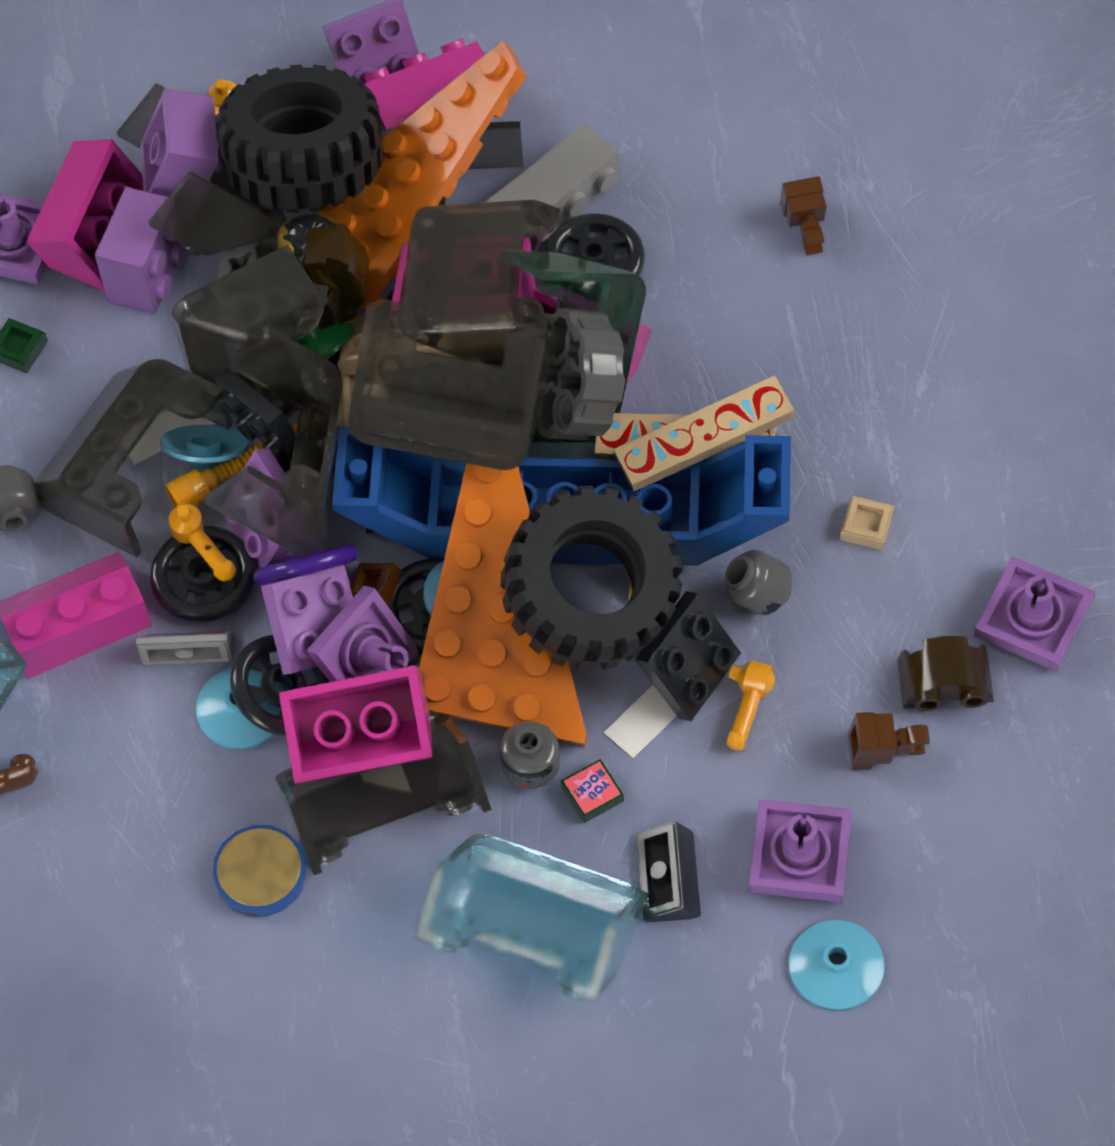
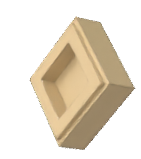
[840,496,895,551]

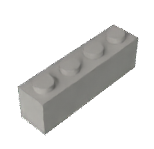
[461,123,620,248]

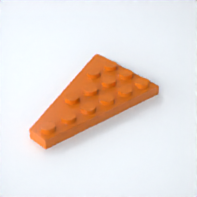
[318,41,527,314]
[419,444,587,747]

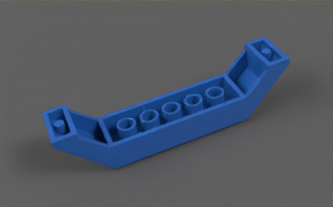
[332,427,791,566]

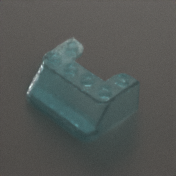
[416,834,646,1001]

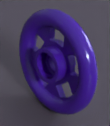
[253,544,358,585]

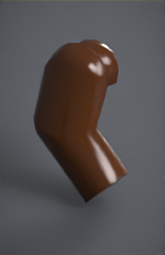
[0,754,38,794]

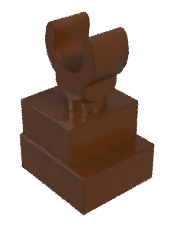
[780,176,826,255]
[848,712,930,770]

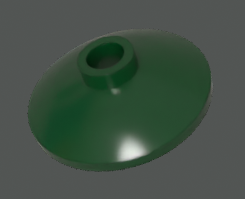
[281,323,355,379]

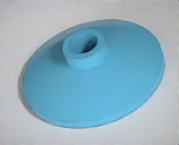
[160,425,248,470]
[196,667,284,750]
[789,920,884,1011]

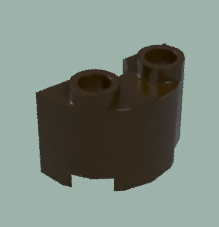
[304,223,369,324]
[897,636,994,711]

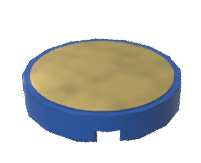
[213,825,307,916]

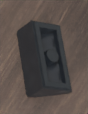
[636,821,701,922]

